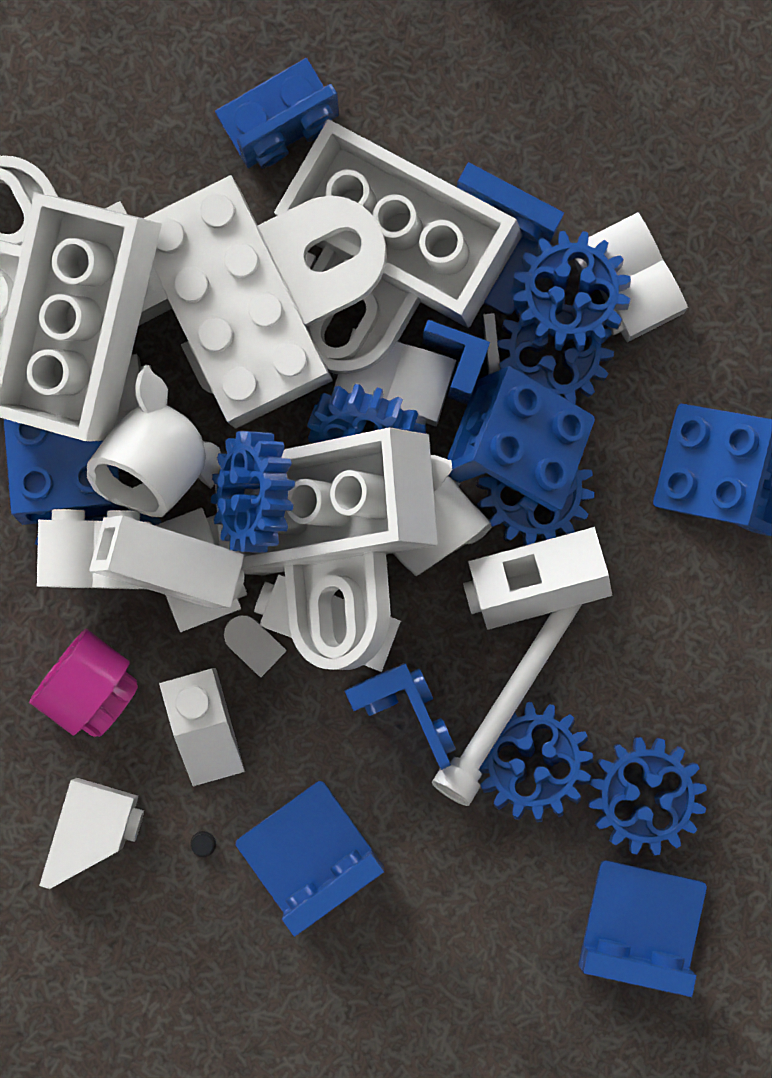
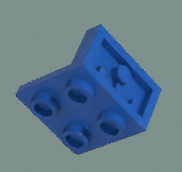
[215,58,339,169]
[457,162,564,316]
[447,366,595,511]
[653,404,772,537]
[3,418,128,525]
[345,663,456,770]
[236,781,384,937]
[578,860,707,997]

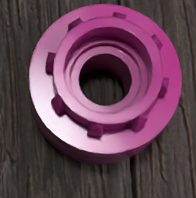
[29,629,138,737]

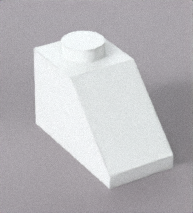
[159,668,245,786]
[39,778,144,889]

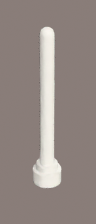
[432,604,582,806]

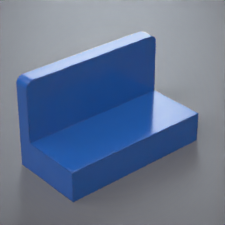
[422,320,490,405]

